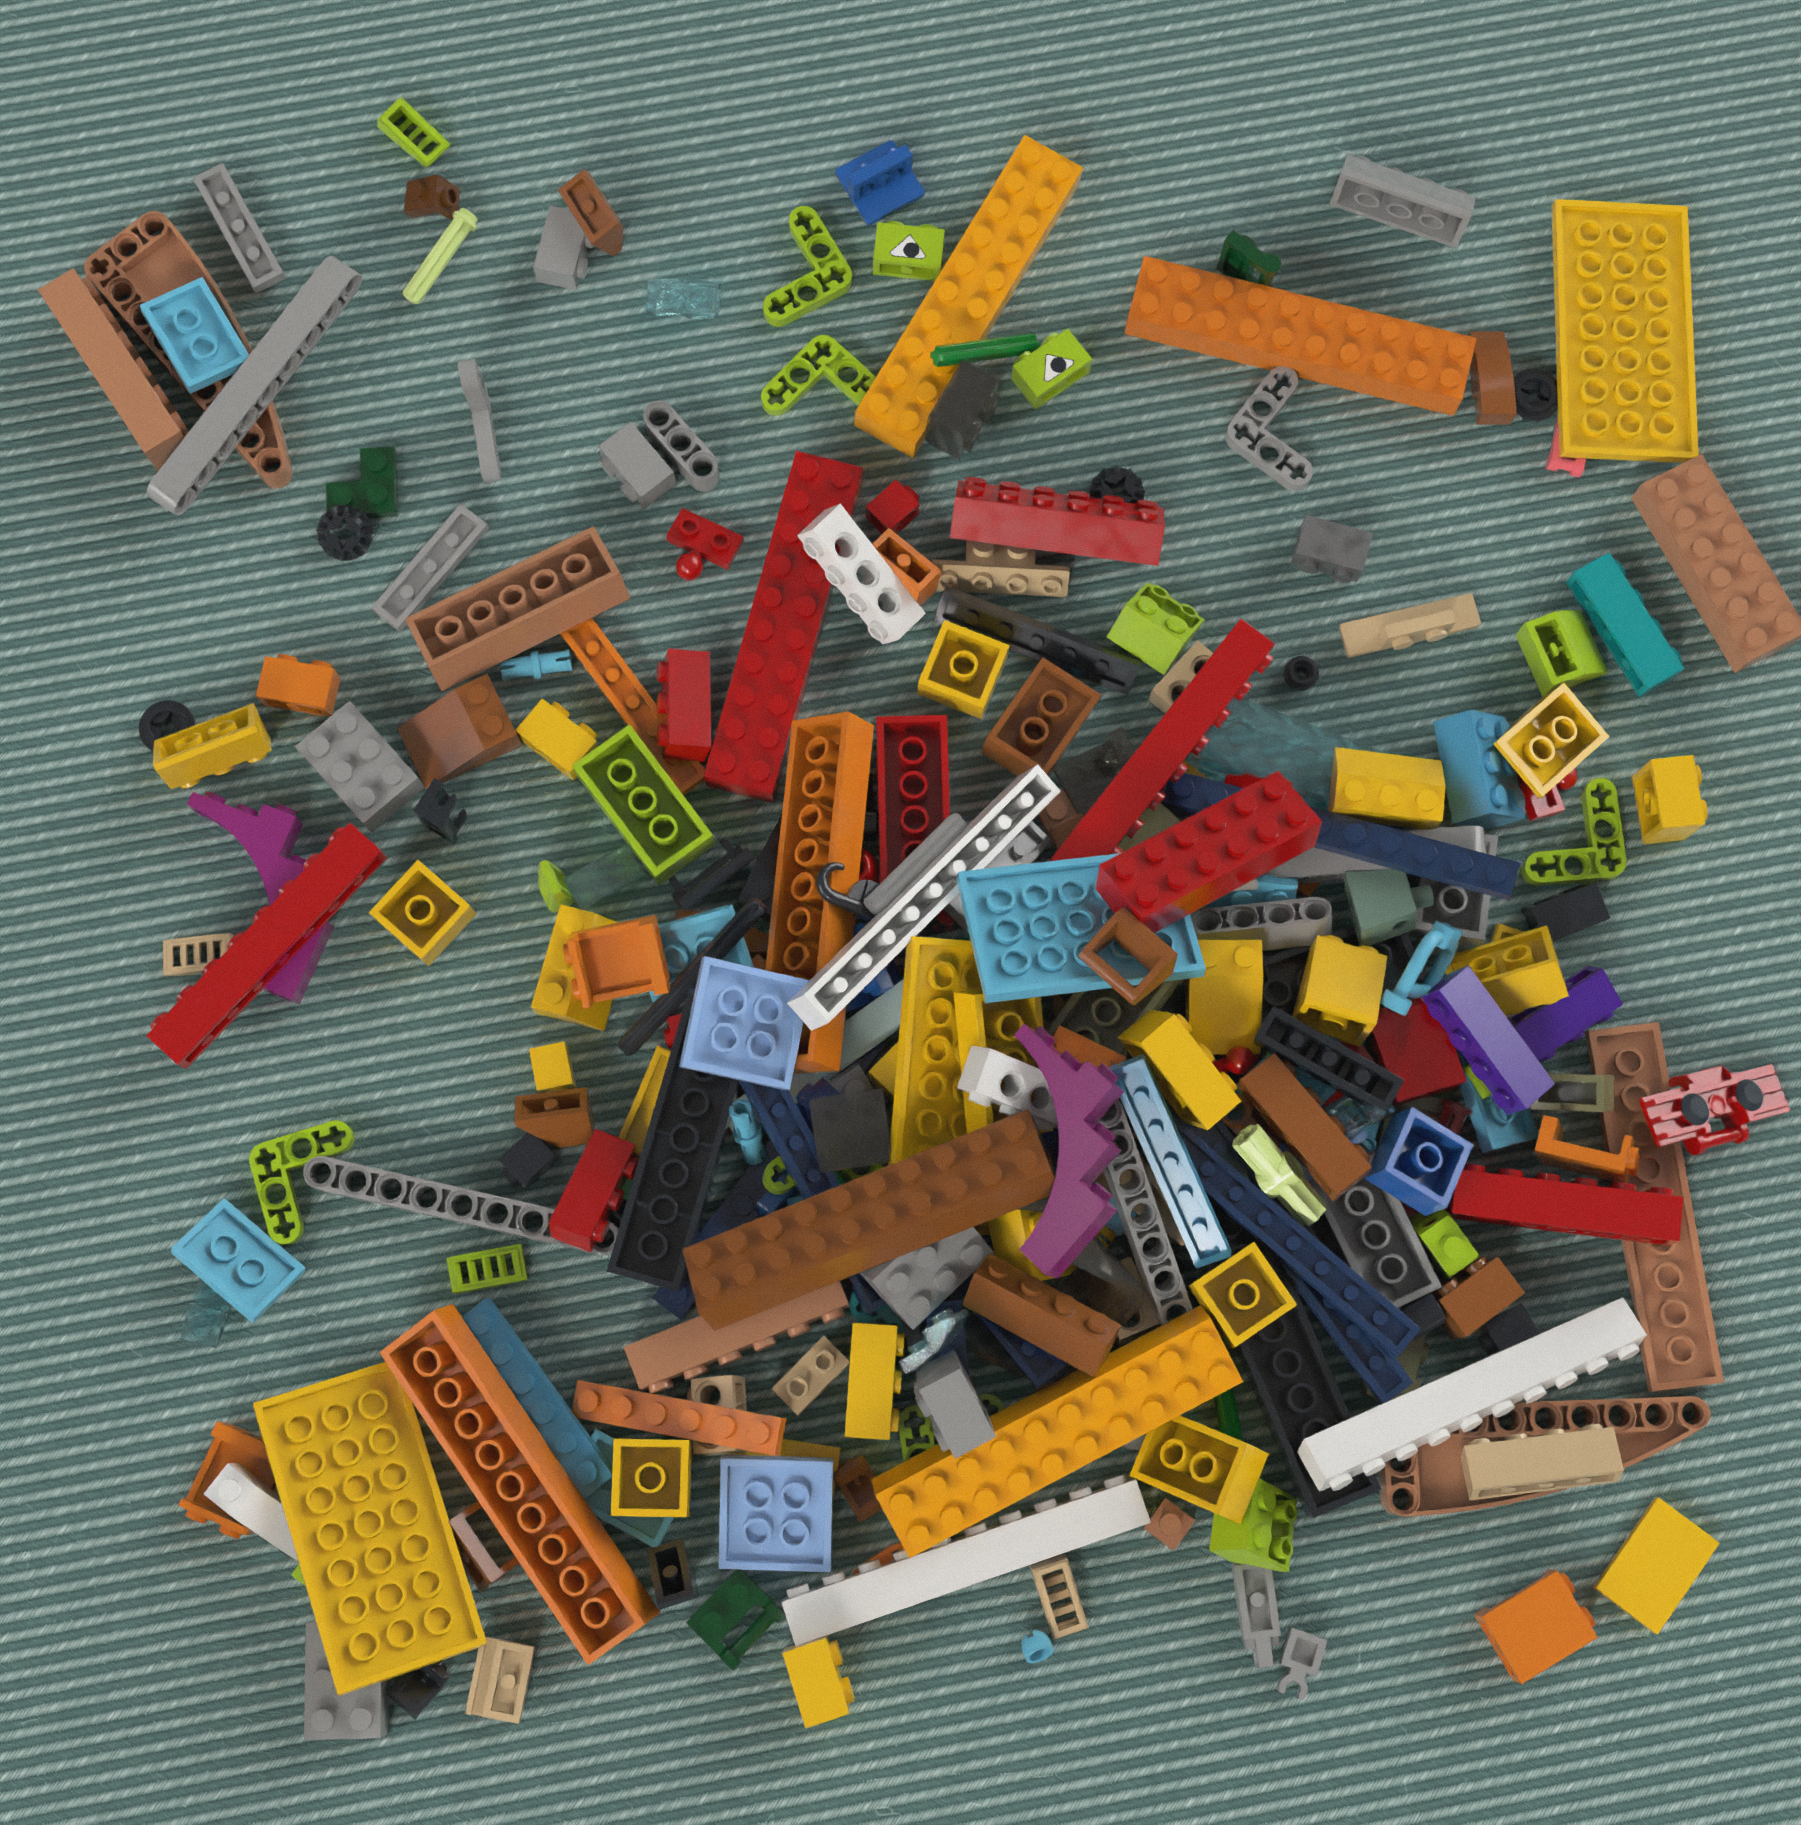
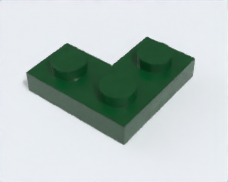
[326,447,398,519]

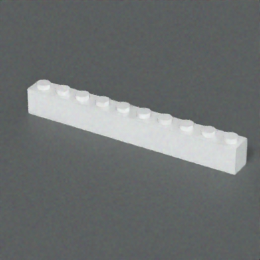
[787,764,1061,1031]
[1297,1297,1647,1492]
[781,1474,1151,1646]

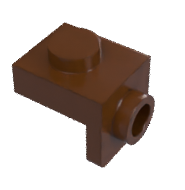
[403,174,460,220]
[833,1455,882,1522]

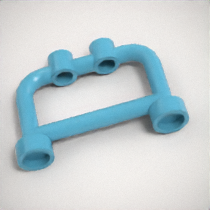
[1380,920,1463,1016]

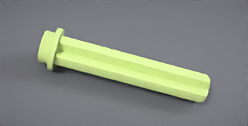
[403,208,478,304]

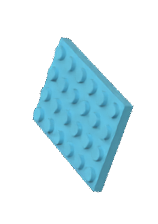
[957,853,1206,1003]

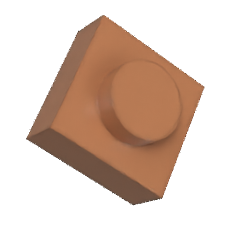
[1143,1498,1195,1551]

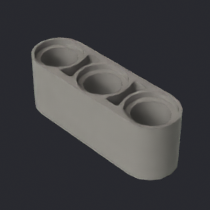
[643,401,720,492]

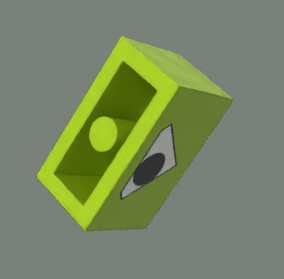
[873,221,945,281]
[1011,328,1092,410]

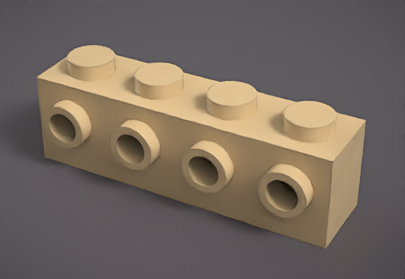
[1460,1424,1624,1500]

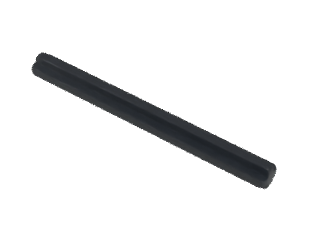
[618,897,767,1056]

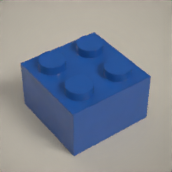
[1364,1107,1473,1216]

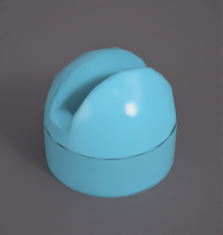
[1021,1630,1054,1663]

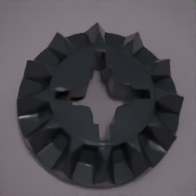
[1513,369,1558,423]
[1089,465,1145,504]
[316,505,373,561]
[139,700,196,751]

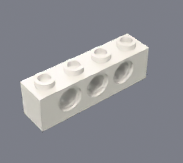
[797,504,926,645]
[957,1046,1058,1131]

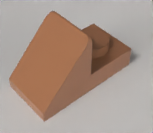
[1038,788,1084,852]

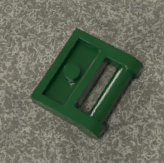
[1216,229,1282,287]
[686,1569,786,1671]

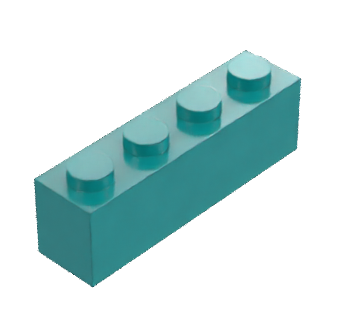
[1565,552,1684,698]

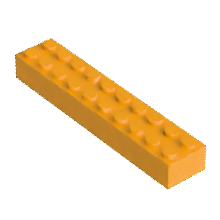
[854,135,1083,459]
[871,1305,1243,1559]

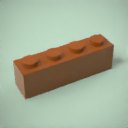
[1237,1053,1372,1202]
[962,1254,1121,1377]

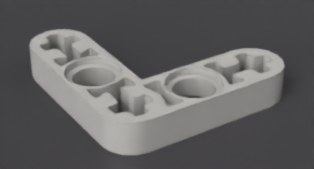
[458,358,502,483]
[1225,366,1313,491]

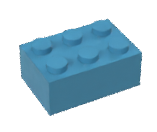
[1433,710,1525,829]

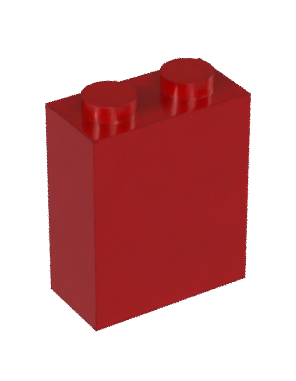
[1366,997,1467,1108]

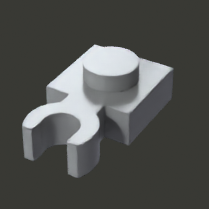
[1277,1627,1328,1700]

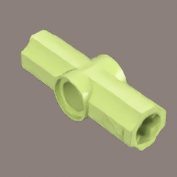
[1232,1124,1327,1226]

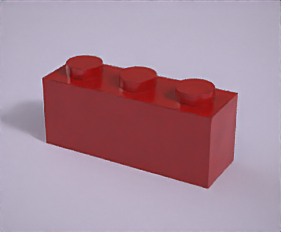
[656,648,711,762]
[549,1129,639,1252]

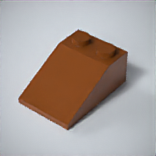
[981,657,1101,777]
[397,674,522,790]

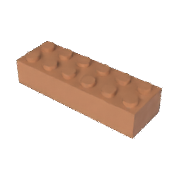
[37,268,189,471]
[1631,454,1801,673]
[405,526,630,691]
[623,1281,849,1394]

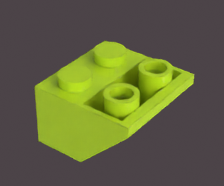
[1107,582,1205,675]
[1515,610,1608,697]
[1209,1478,1297,1572]

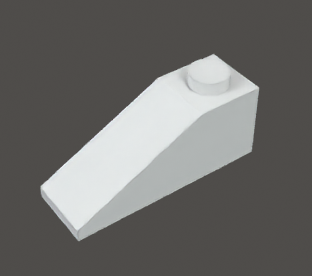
[204,1463,298,1561]

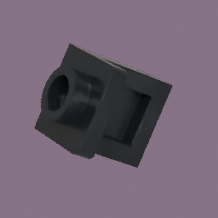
[387,1661,450,1720]

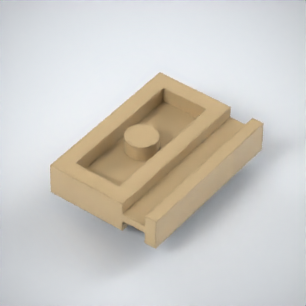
[465,1636,536,1724]

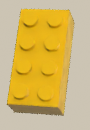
[953,988,1053,1134]

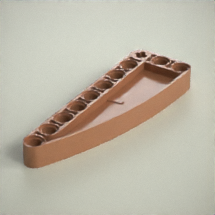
[84,211,293,489]
[1379,1396,1711,1516]

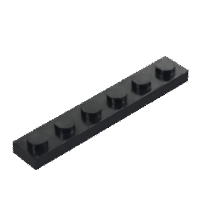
[934,586,1142,695]

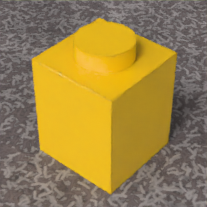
[529,1041,576,1093]

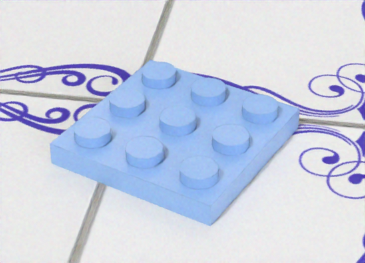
[679,956,810,1091]
[719,1454,834,1572]

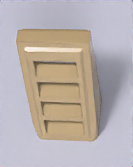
[163,933,234,976]
[1029,1553,1089,1640]

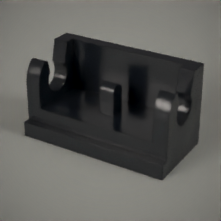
[413,778,467,845]
[1521,882,1611,942]

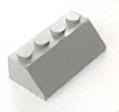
[1329,154,1476,248]
[1310,1152,1442,1308]

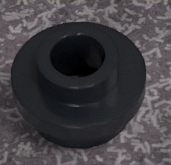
[1284,656,1319,691]

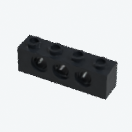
[1253,1006,1404,1117]

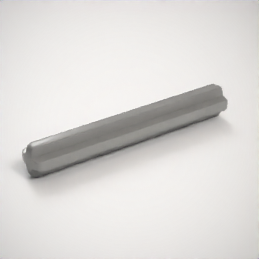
[864,813,966,914]

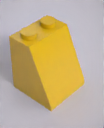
[1292,935,1388,1047]

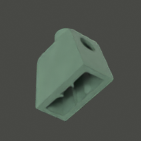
[1344,869,1434,946]

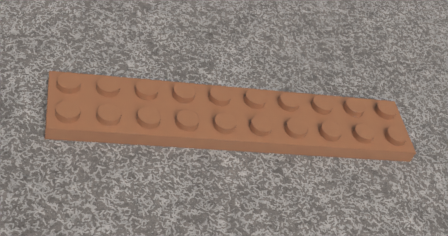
[1585,1022,1724,1392]

